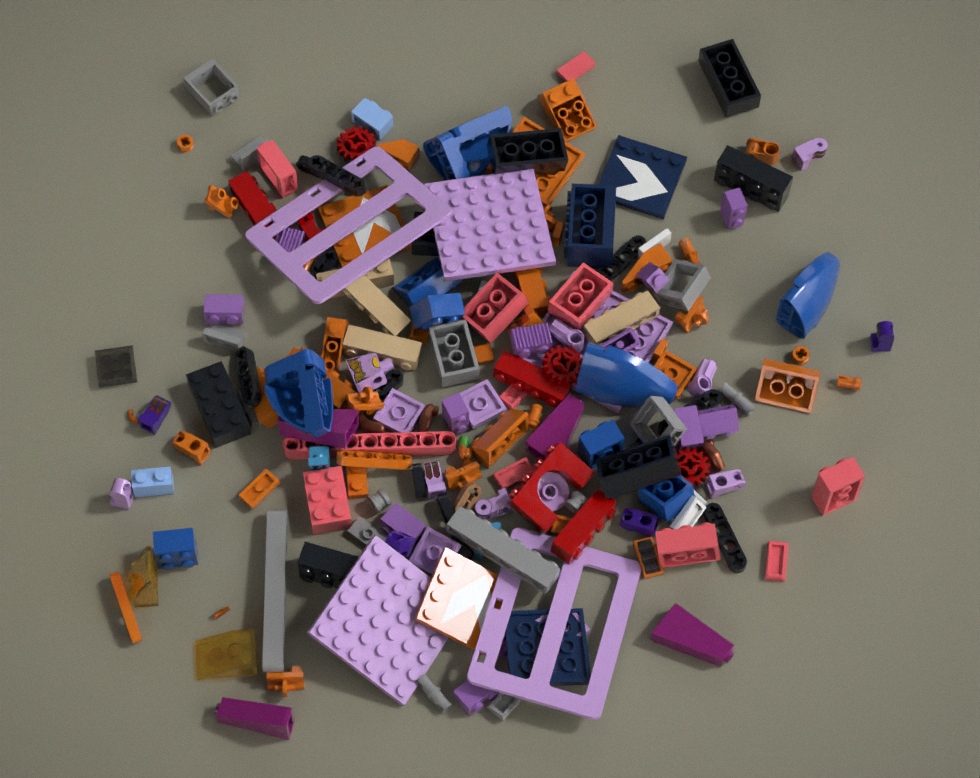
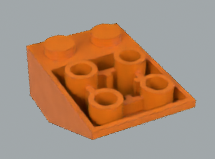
[538,78,597,142]

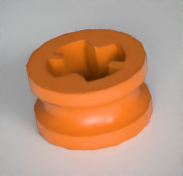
[177,134,194,153]
[792,346,810,365]

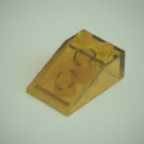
[128,546,159,608]
[195,628,258,680]

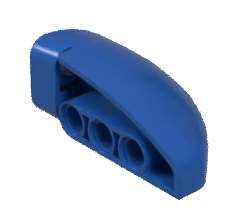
[423,105,512,181]
[776,252,840,339]
[576,342,678,407]
[264,349,333,437]

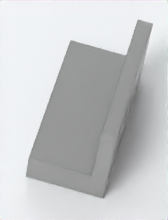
[231,136,270,171]
[202,324,247,352]

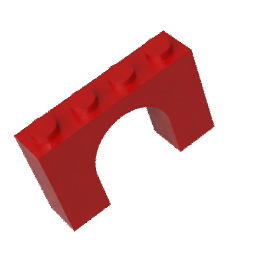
[507,442,595,533]

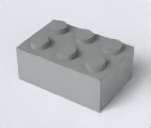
[429,320,480,387]

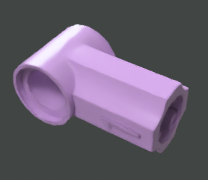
[549,319,584,353]
[687,359,717,397]

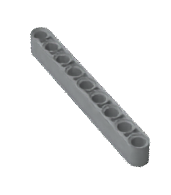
[262,509,288,673]

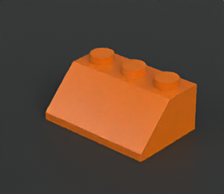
[755,358,820,413]
[471,408,529,469]

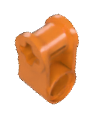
[744,138,779,165]

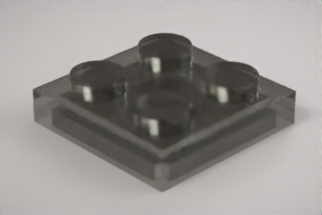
[95,345,138,388]

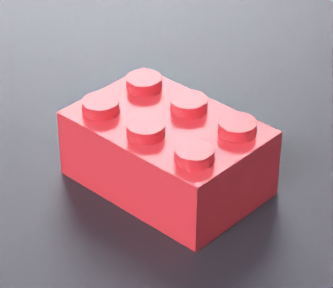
[548,262,614,330]
[461,273,529,344]
[811,457,865,516]
[303,466,352,535]
[655,523,721,568]

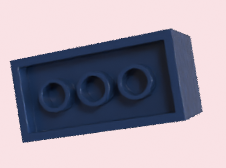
[564,183,616,269]

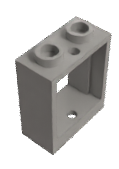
[184,59,240,116]
[652,259,711,311]
[629,396,687,446]

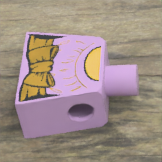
[346,353,394,393]

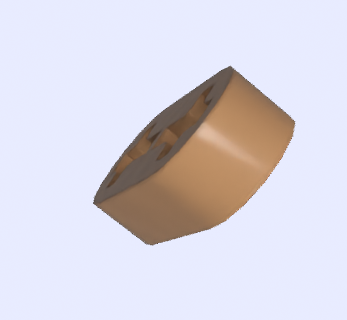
[452,482,482,512]

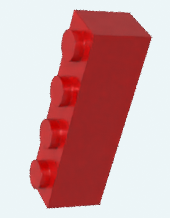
[228,171,282,240]
[493,350,572,408]
[550,489,617,565]

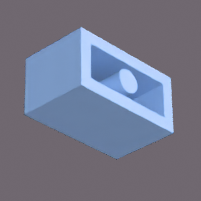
[351,98,393,141]
[131,467,174,497]

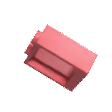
[257,139,298,199]

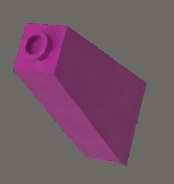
[525,393,585,459]
[277,409,359,449]
[650,603,734,667]
[215,697,295,740]

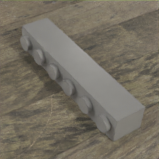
[446,506,560,594]

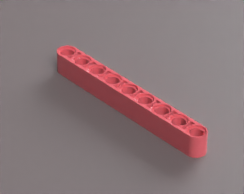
[283,431,456,460]

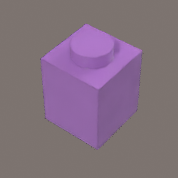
[637,262,670,293]

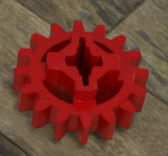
[337,126,376,164]
[542,345,583,385]
[678,447,711,487]

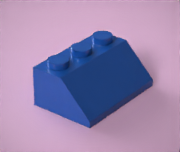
[392,257,462,309]

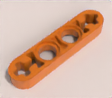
[336,450,412,470]
[109,571,143,644]

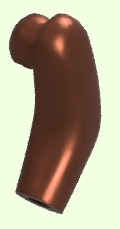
[418,404,439,432]
[358,410,386,433]
[700,439,725,472]

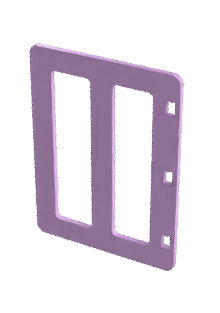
[245,147,451,304]
[467,527,642,720]

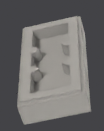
[347,517,387,546]
[487,693,523,721]

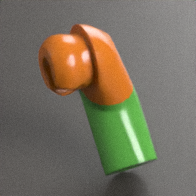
[458,436,473,459]

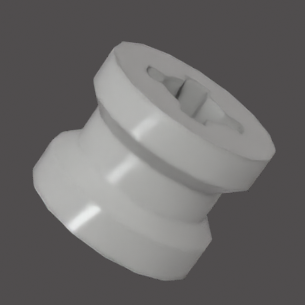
[367,489,391,513]
[564,491,588,515]

